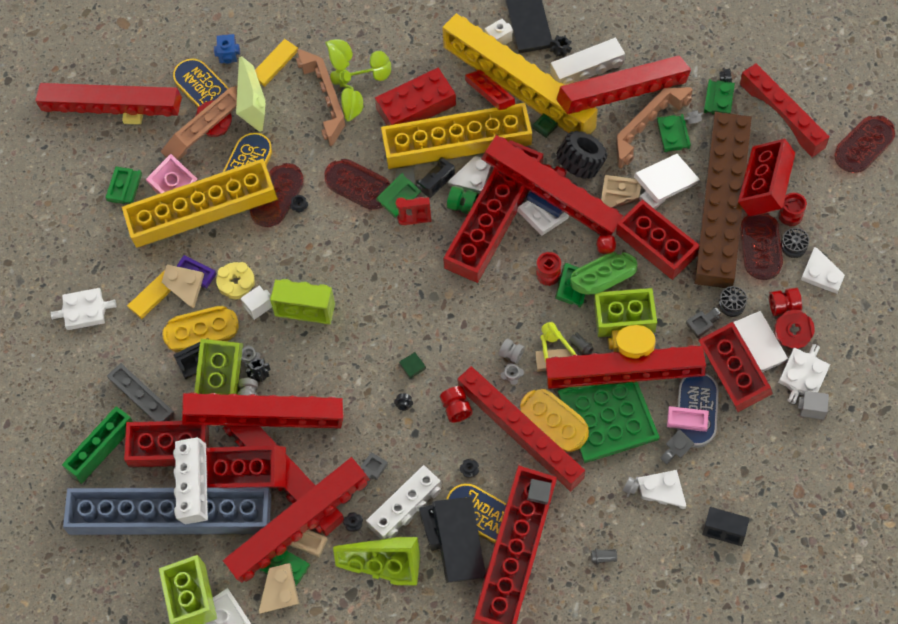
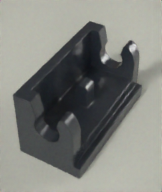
[415,157,455,198]
[173,338,209,379]
[419,505,440,551]
[702,507,750,546]

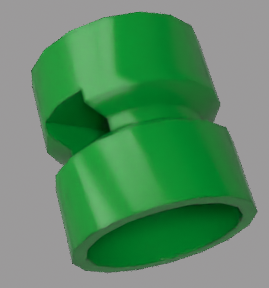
[447,185,479,215]

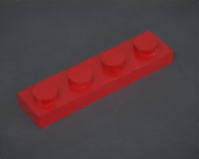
[465,69,515,110]

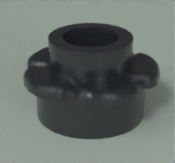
[719,67,732,82]
[290,195,308,213]
[394,393,413,411]
[460,459,479,478]
[343,512,363,532]

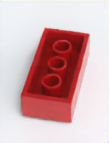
[375,67,456,126]
[738,138,796,216]
[616,199,700,280]
[698,322,773,412]
[124,421,210,467]
[206,445,286,488]

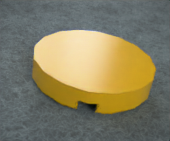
[616,325,656,358]

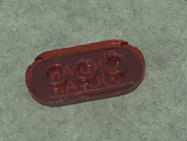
[834,115,895,173]
[324,159,390,210]
[249,163,304,227]
[740,212,783,280]

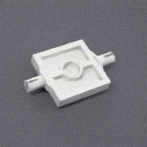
[51,288,117,330]
[778,344,830,404]

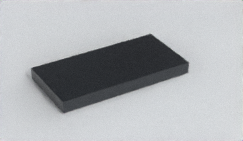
[505,0,552,53]
[432,497,486,583]

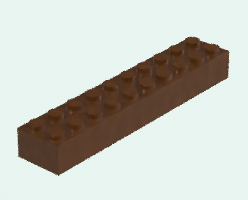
[694,112,752,288]

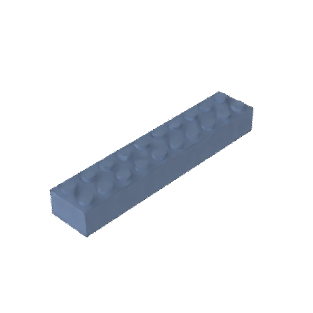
[63,488,272,535]

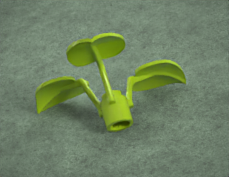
[325,39,391,122]

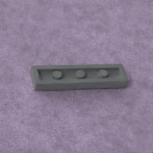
[107,363,174,422]

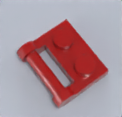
[396,197,431,225]

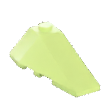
[236,56,266,132]

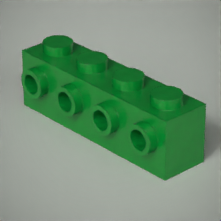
[62,406,133,484]

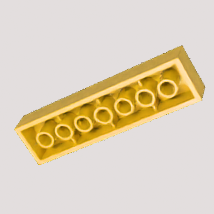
[381,103,532,169]
[122,159,278,248]

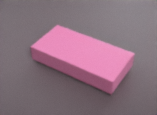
[667,406,709,432]

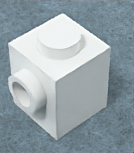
[485,19,513,45]
[241,285,272,320]

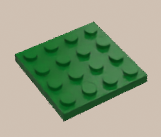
[558,382,660,464]

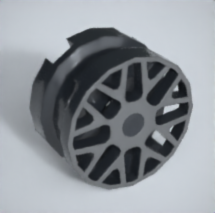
[781,228,809,258]
[719,286,747,317]

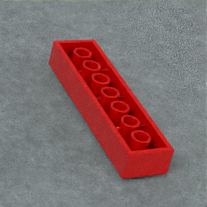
[443,140,543,283]
[471,465,557,624]

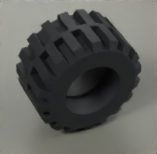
[556,131,608,179]

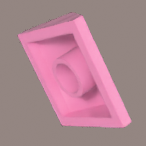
[146,154,197,194]

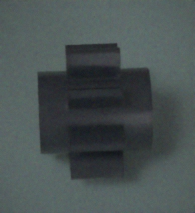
[550,35,572,57]
[246,358,271,382]

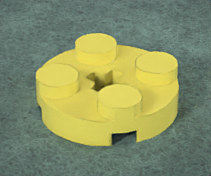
[216,262,255,299]

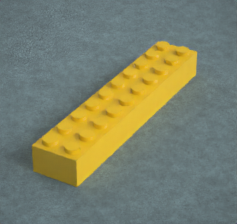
[442,13,598,134]

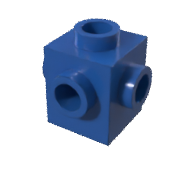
[214,34,240,64]

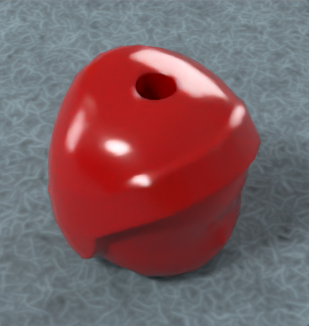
[596,235,616,254]

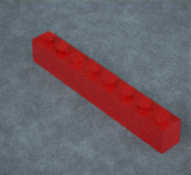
[556,55,691,115]
[35,83,182,117]
[481,135,623,236]
[546,345,706,389]
[457,366,585,492]
[182,392,343,429]
[222,425,344,537]
[223,457,370,583]

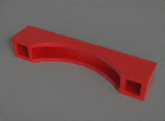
[740,63,830,157]

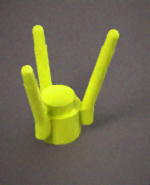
[540,322,577,363]

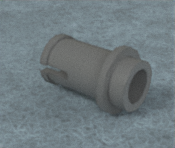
[569,332,594,355]
[591,548,617,565]

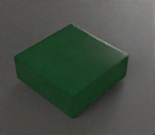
[532,113,558,138]
[399,352,426,379]

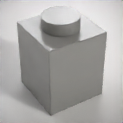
[798,391,829,420]

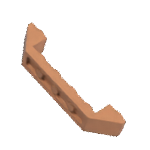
[296,49,345,146]
[161,85,238,161]
[616,87,693,169]

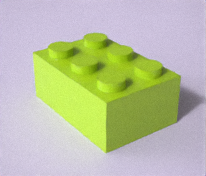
[270,279,335,325]
[594,288,657,337]
[194,339,243,395]
[159,555,217,624]

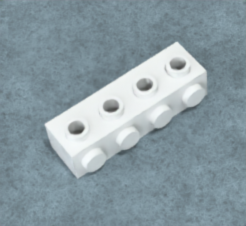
[550,37,625,85]
[173,437,208,524]
[366,465,442,539]

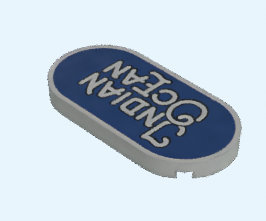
[676,373,719,448]

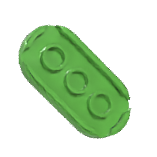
[570,252,637,294]

